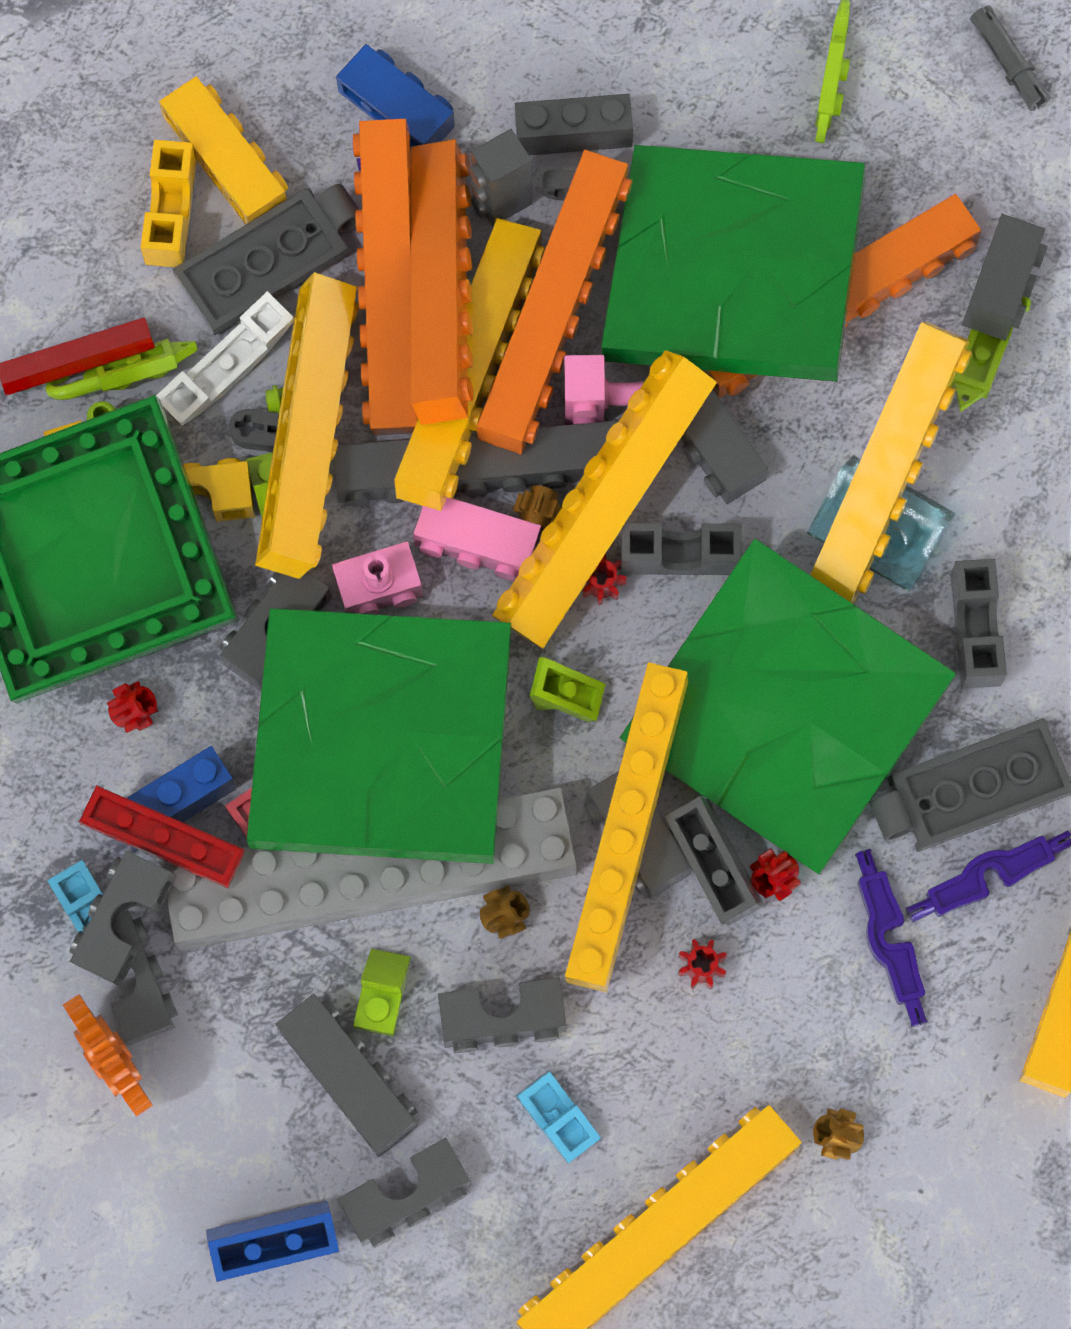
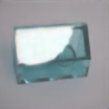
[807,455,956,592]

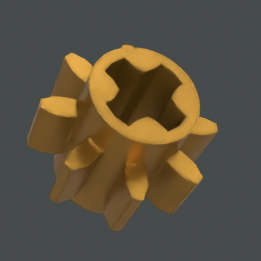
[513,485,562,533]
[480,885,530,939]
[813,1108,864,1160]

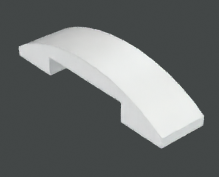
[156,291,295,426]

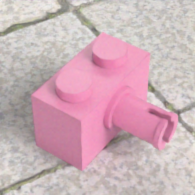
[564,355,643,425]
[332,541,423,615]

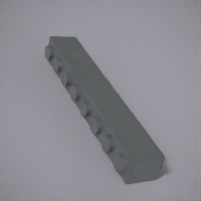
[334,420,619,507]

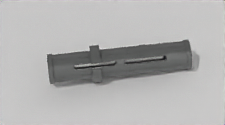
[970,5,1051,111]

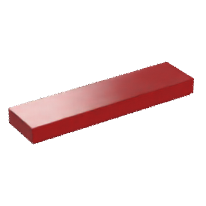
[0,317,155,395]
[79,785,245,889]

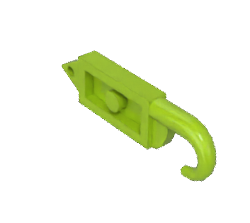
[815,0,850,143]
[950,296,1031,412]
[45,339,198,400]

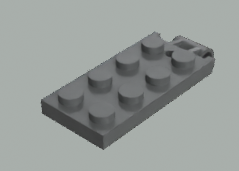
[173,184,359,335]
[870,718,1071,853]

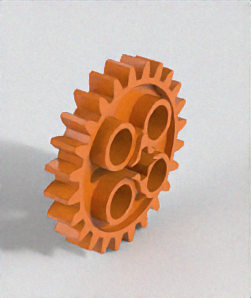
[63,994,153,1117]

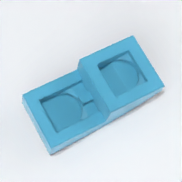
[47,860,104,932]
[515,1071,601,1163]

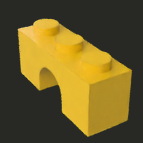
[140,140,197,267]
[184,458,255,522]

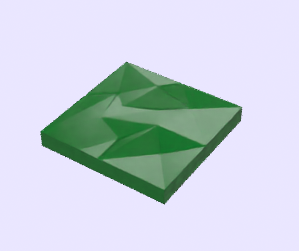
[601,145,865,382]
[0,395,240,704]
[619,538,957,875]
[247,608,512,864]

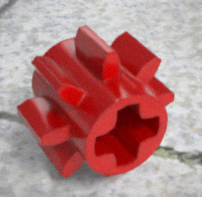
[582,554,627,605]
[107,681,158,733]
[749,848,801,901]
[678,939,727,990]

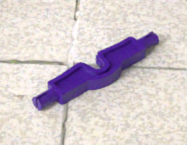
[906,830,1071,923]
[855,849,928,1027]

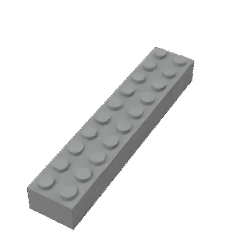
[161,787,576,952]

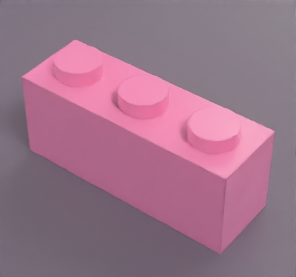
[413,498,541,581]

